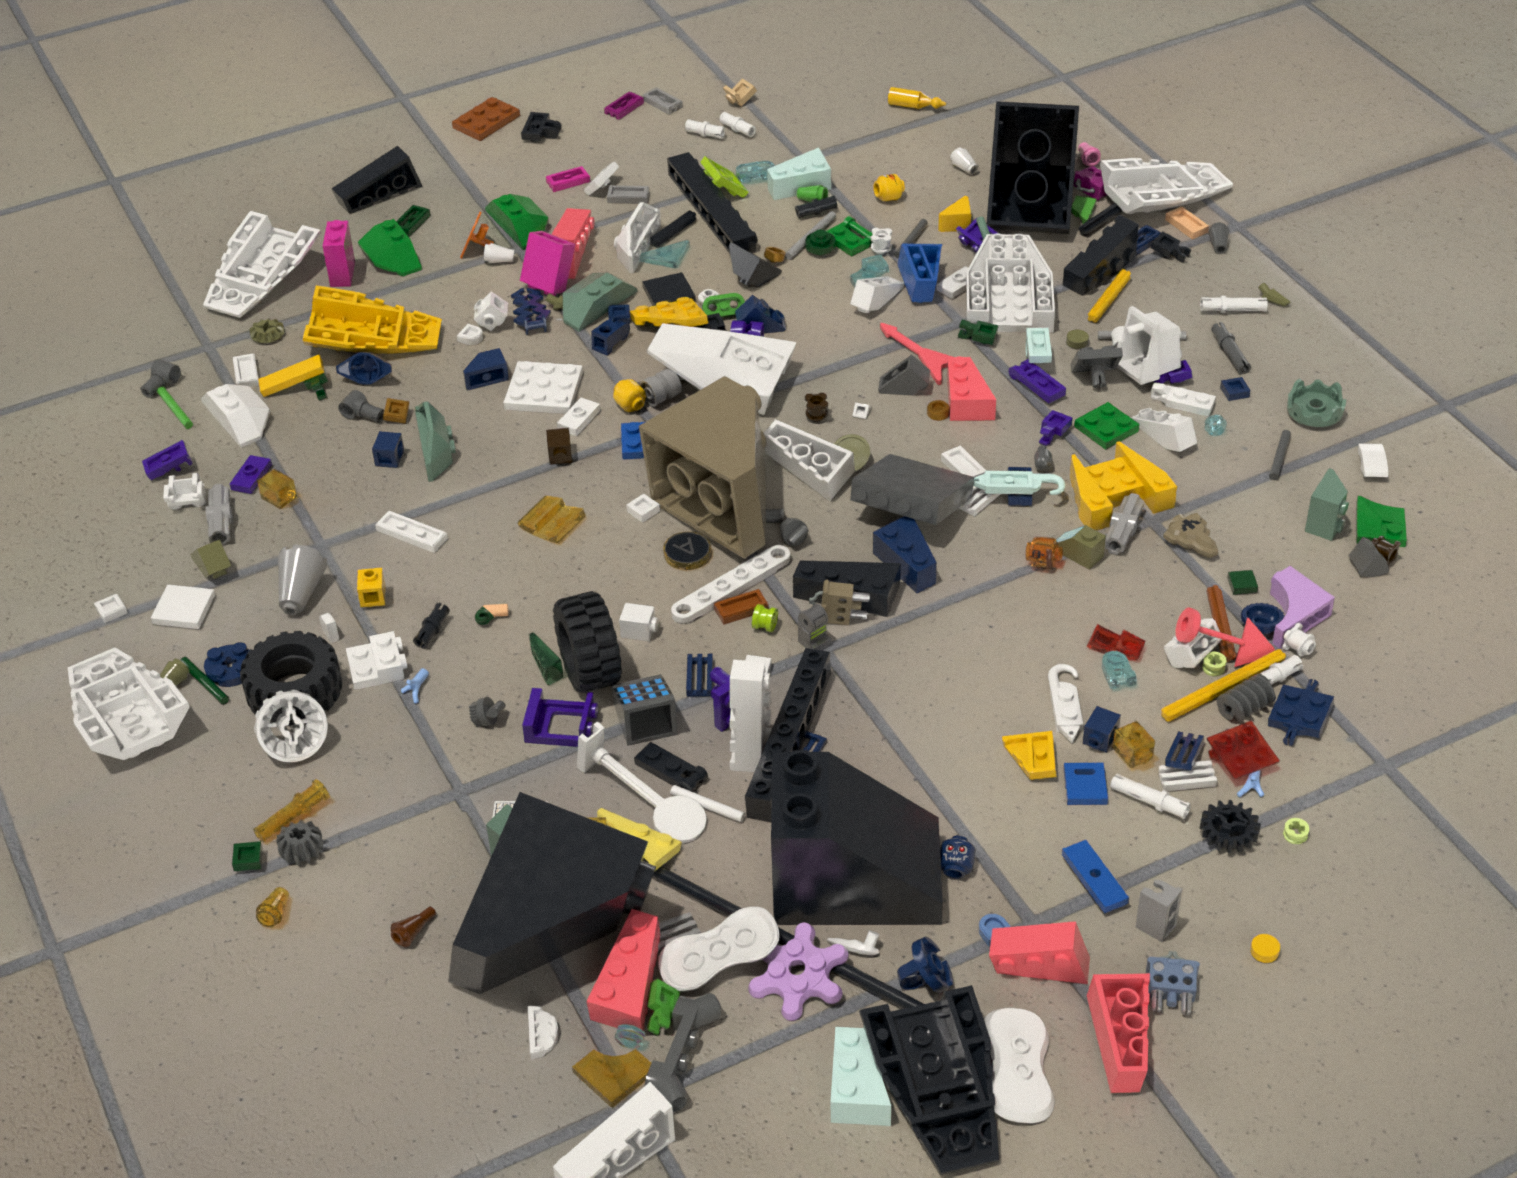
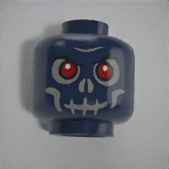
[940,835,976,879]

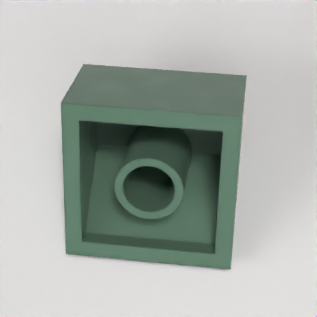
[1305,468,1349,541]

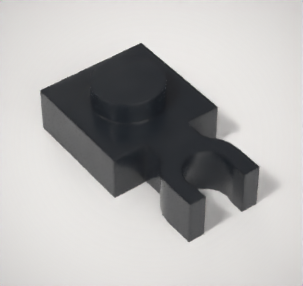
[1151,231,1191,263]

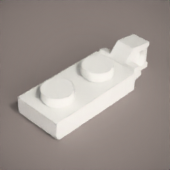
[1151,383,1216,416]

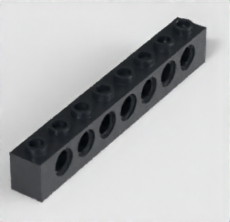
[745,648,831,822]

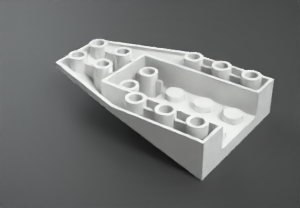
[966,233,1055,333]
[647,323,797,415]

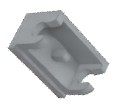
[1135,880,1182,942]

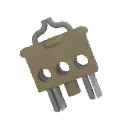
[809,580,870,625]

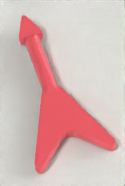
[880,323,952,385]

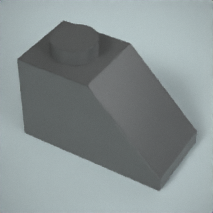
[878,354,930,396]

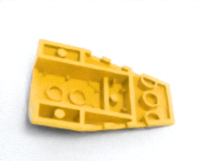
[303,285,442,354]

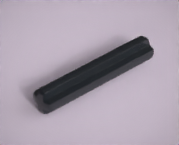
[1078,203,1122,236]
[650,210,697,247]

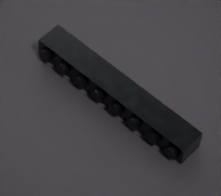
[667,152,758,254]

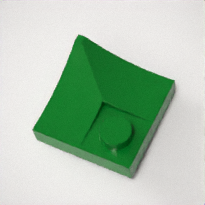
[1356,496,1407,547]

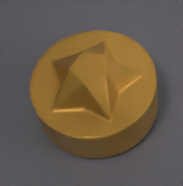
[764,246,786,263]

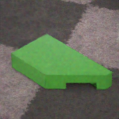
[1071,195,1096,224]

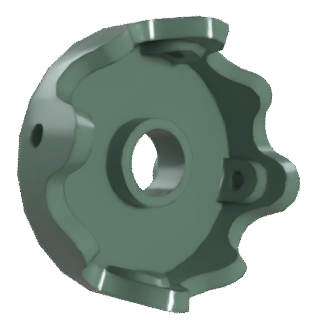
[1287,379,1346,427]

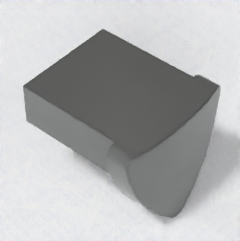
[1348,537,1389,577]

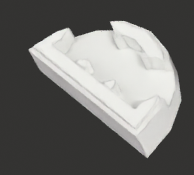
[528,1006,559,1060]

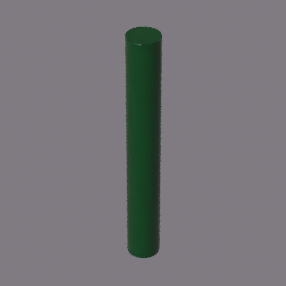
[180,657,229,705]

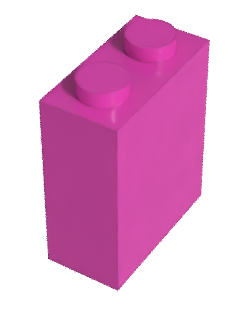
[323,220,355,287]
[520,231,575,296]

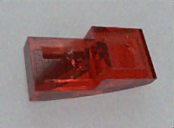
[1087,624,1146,661]

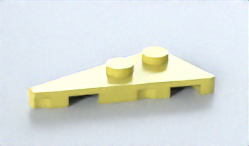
[597,808,682,871]

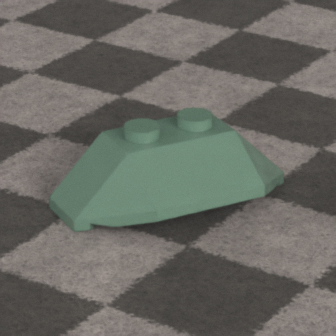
[563,272,637,332]
[415,401,456,482]

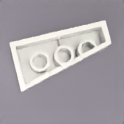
[730,660,772,772]
[553,1082,675,1178]

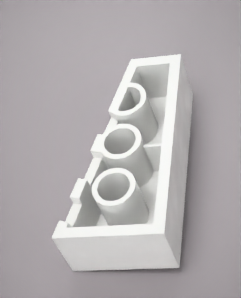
[764,419,855,501]

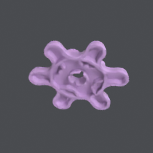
[748,922,849,1021]

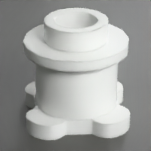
[871,228,892,255]
[1282,623,1316,657]

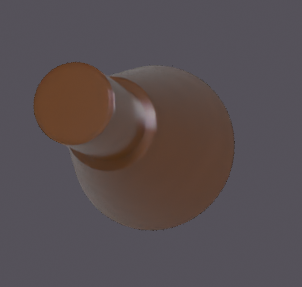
[390,906,436,947]

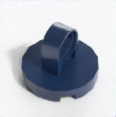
[897,936,953,993]

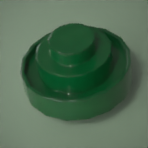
[805,229,836,255]

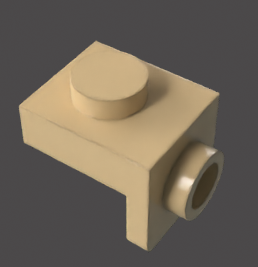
[723,78,757,107]

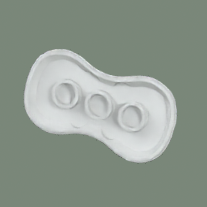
[658,907,779,991]
[984,1008,1055,1123]

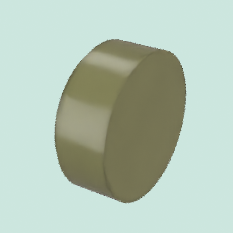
[1066,329,1089,349]

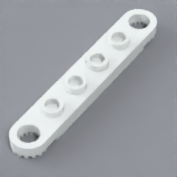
[671,545,790,625]

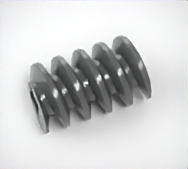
[1217,674,1276,722]

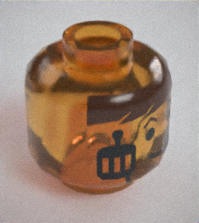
[1026,536,1063,569]

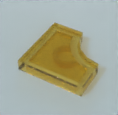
[572,1049,651,1108]

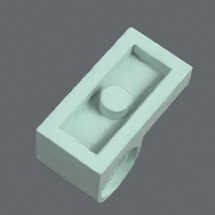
[1025,328,1052,363]

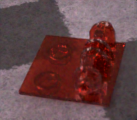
[1207,721,1280,780]

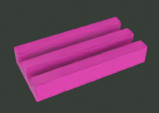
[546,166,590,192]

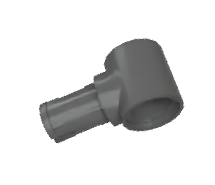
[140,359,181,398]
[338,390,384,423]

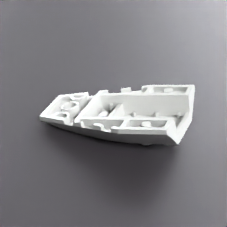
[1100,158,1233,214]
[203,211,321,318]
[68,647,189,760]

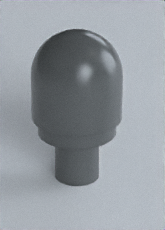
[1034,445,1053,472]

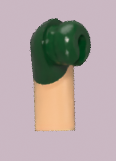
[474,604,508,625]

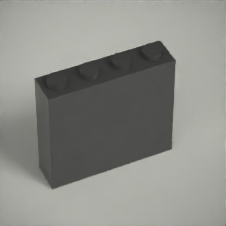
[850,454,974,525]

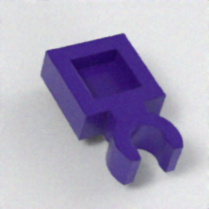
[1154,360,1193,384]

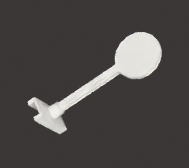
[577,722,707,843]

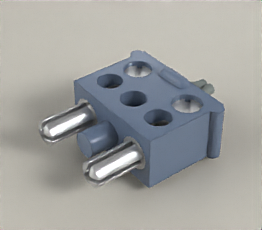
[1145,951,1200,1015]

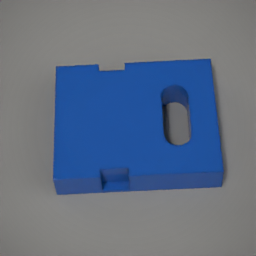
[1063,763,1108,805]

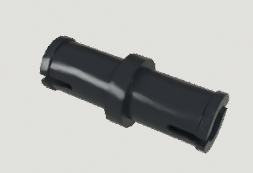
[795,195,838,218]
[413,603,450,649]

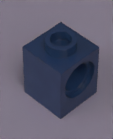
[372,431,404,468]
[1082,706,1121,753]

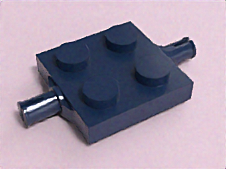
[1268,679,1334,746]

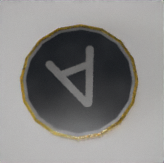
[663,532,711,570]

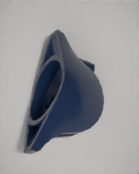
[336,352,392,385]

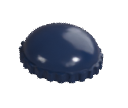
[1241,603,1285,634]

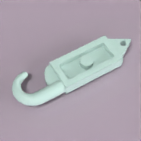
[973,471,1066,495]

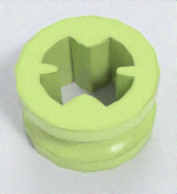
[1202,651,1227,676]
[1283,818,1309,844]

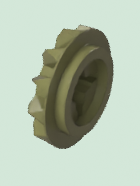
[249,318,285,343]

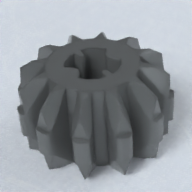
[276,819,323,866]

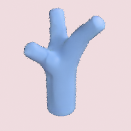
[401,668,429,704]
[1237,763,1264,797]

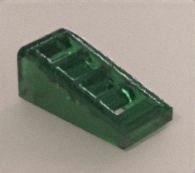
[529,632,563,685]

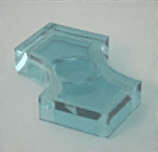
[850,254,889,288]

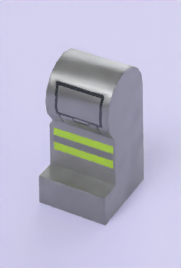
[798,604,831,651]

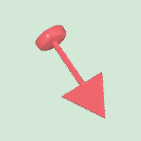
[1175,607,1275,667]

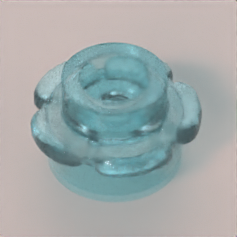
[1204,414,1227,436]

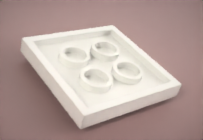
[504,361,583,414]

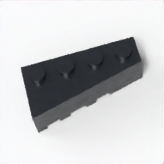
[331,146,422,214]
[1062,214,1139,296]
[793,560,901,617]

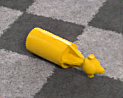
[888,87,946,109]

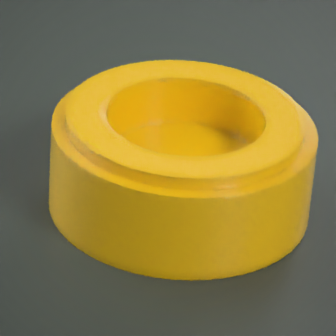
[1250,934,1280,963]

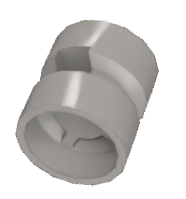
[640,368,682,407]

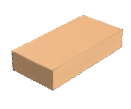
[1165,206,1209,240]

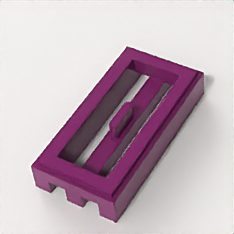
[604,91,644,120]

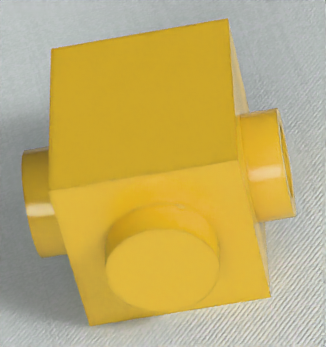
[357,568,385,607]

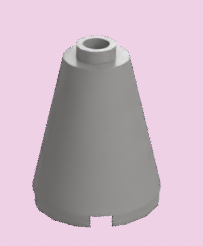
[278,545,327,615]

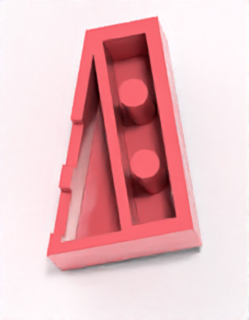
[947,356,996,421]

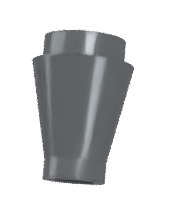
[1208,222,1229,254]

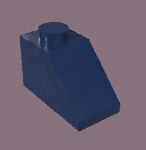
[463,348,509,391]

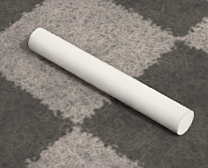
[670,785,745,823]

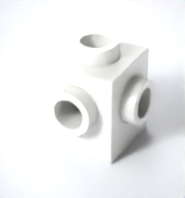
[474,291,508,331]

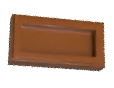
[714,589,769,625]

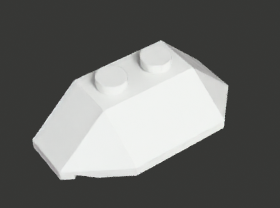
[614,202,661,273]
[201,384,270,448]

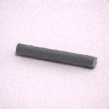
[894,219,928,259]
[1269,430,1291,480]

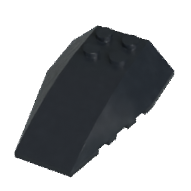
[859,985,999,1175]

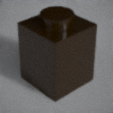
[546,428,572,465]

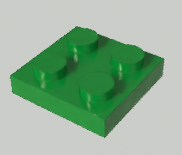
[1074,402,1140,450]

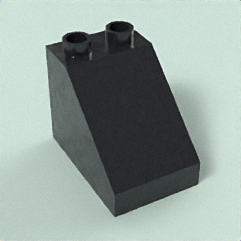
[986,101,1079,234]
[771,750,943,925]
[448,792,656,994]

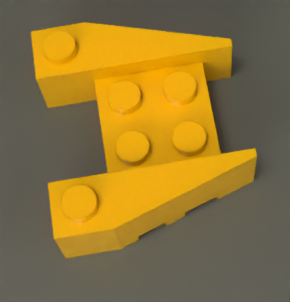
[1070,441,1177,531]

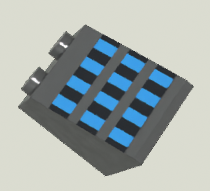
[612,674,678,746]

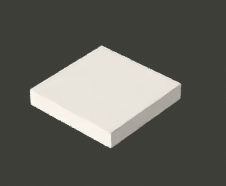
[151,585,215,629]

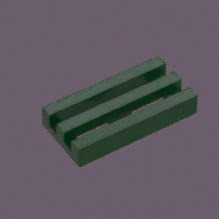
[396,205,431,237]

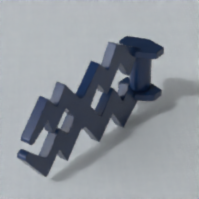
[511,288,551,335]

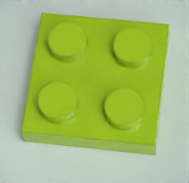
[700,156,748,198]

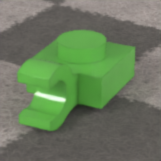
[647,979,680,1035]

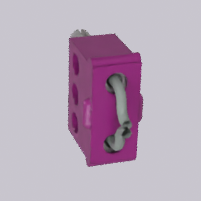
[1073,166,1107,200]

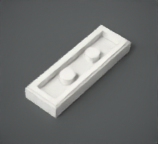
[375,511,448,553]

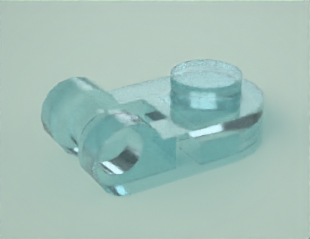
[1101,651,1137,689]

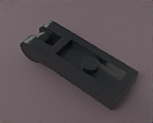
[634,742,708,792]

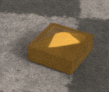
[383,398,409,424]

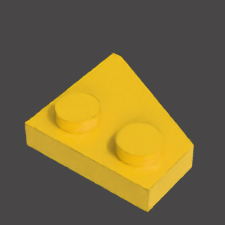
[1002,731,1057,780]

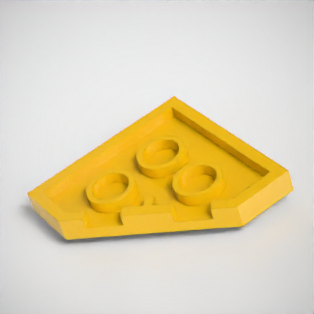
[630,297,708,327]

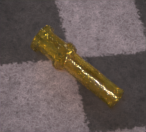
[253,779,330,843]

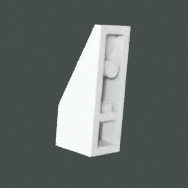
[850,276,905,313]

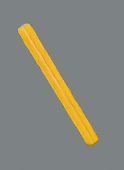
[1161,649,1286,722]

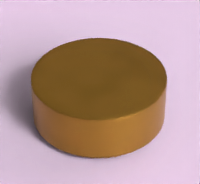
[927,400,950,421]

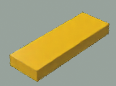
[258,355,324,397]

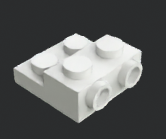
[346,631,407,690]

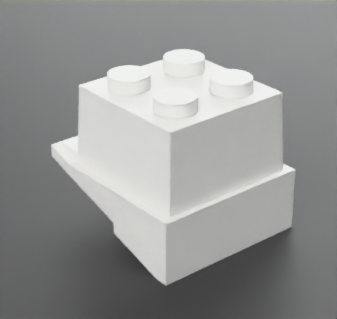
[1117,306,1182,385]

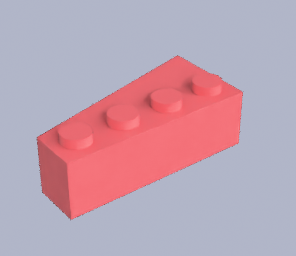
[551,208,595,279]
[587,909,661,1036]
[1087,973,1150,1093]

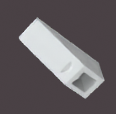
[1131,408,1197,452]

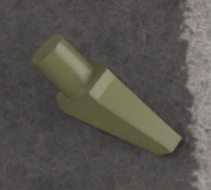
[1258,283,1291,306]
[545,293,563,310]

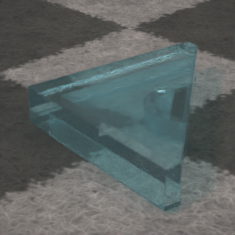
[640,240,690,268]

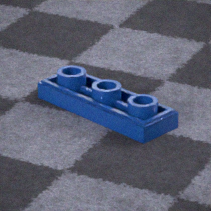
[1062,840,1129,914]

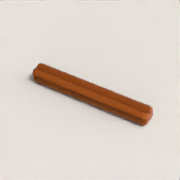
[1206,585,1236,662]

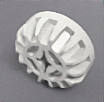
[254,690,328,762]

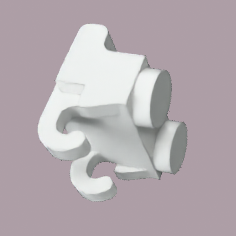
[164,473,207,510]

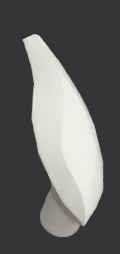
[827,930,879,955]

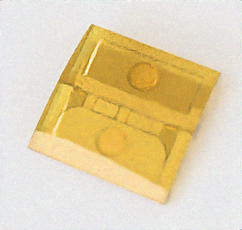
[517,496,586,543]

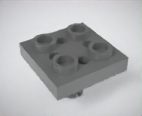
[1070,345,1123,388]

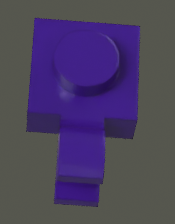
[1039,410,1073,446]

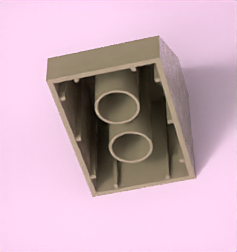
[639,376,767,558]

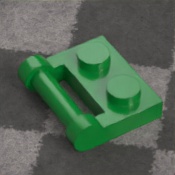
[826,216,873,257]

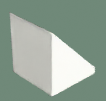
[852,403,872,419]

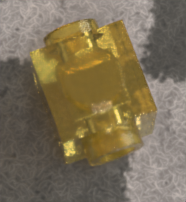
[1113,721,1155,768]

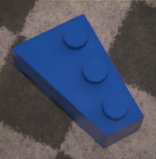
[897,244,942,303]

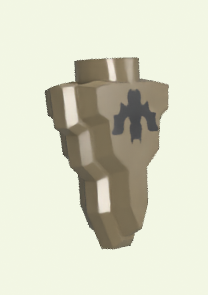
[1163,513,1218,558]

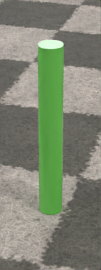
[157,387,193,429]

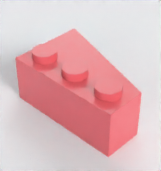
[989,921,1090,984]

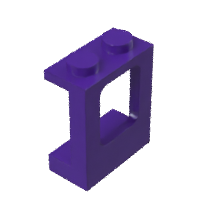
[522,688,598,747]

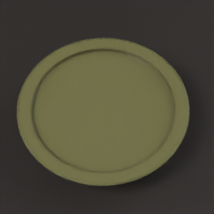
[834,434,870,471]

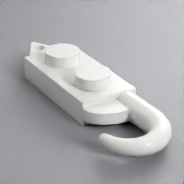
[1048,664,1083,743]

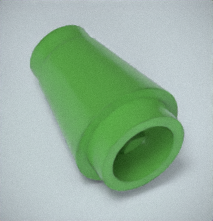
[797,185,828,202]

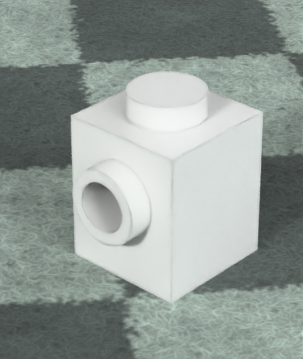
[619,603,659,642]

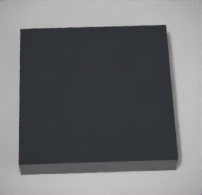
[642,272,696,306]

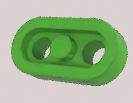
[702,293,745,317]

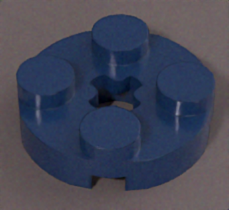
[204,642,250,687]

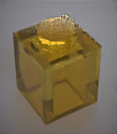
[257,469,297,509]

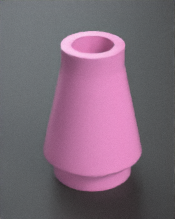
[1078,142,1101,166]

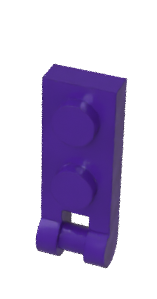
[1008,359,1066,404]

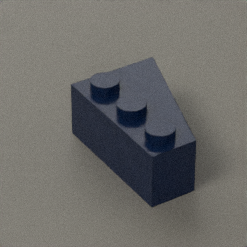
[873,516,937,594]

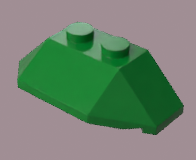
[485,194,549,250]
[358,219,422,277]

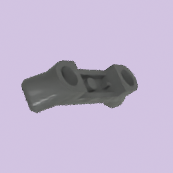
[644,993,722,1112]

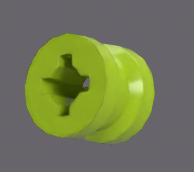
[752,604,778,632]

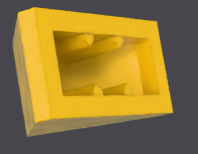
[938,196,971,232]

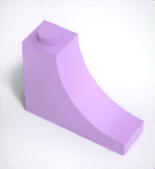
[1270,566,1335,649]

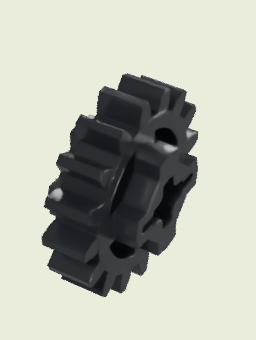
[1199,800,1261,853]

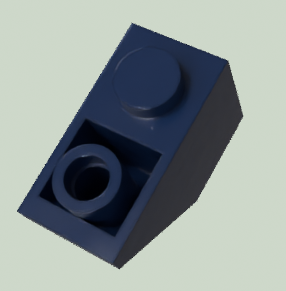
[735,295,786,334]

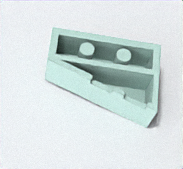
[767,148,831,200]
[830,1027,891,1126]

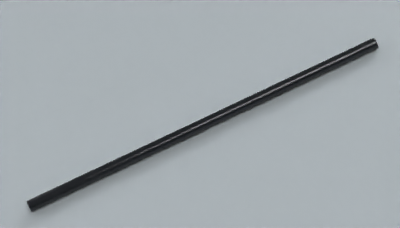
[643,858,924,1009]

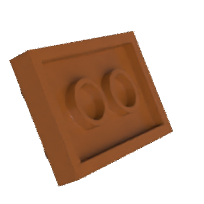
[452,97,520,141]

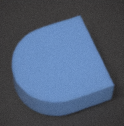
[979,914,1011,946]

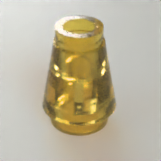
[256,887,289,927]

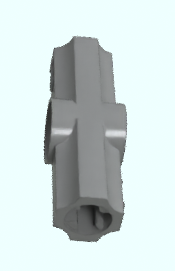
[206,484,233,546]
[1105,493,1144,555]

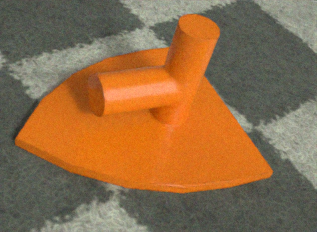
[460,212,494,259]

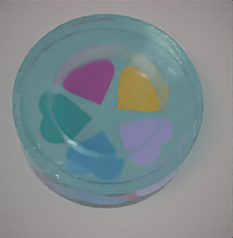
[614,1024,645,1049]

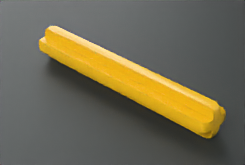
[1087,269,1131,323]

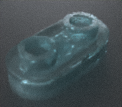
[736,161,775,183]

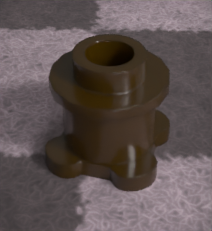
[805,392,829,422]
[1371,536,1401,566]

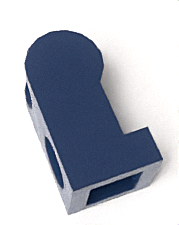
[591,317,630,356]

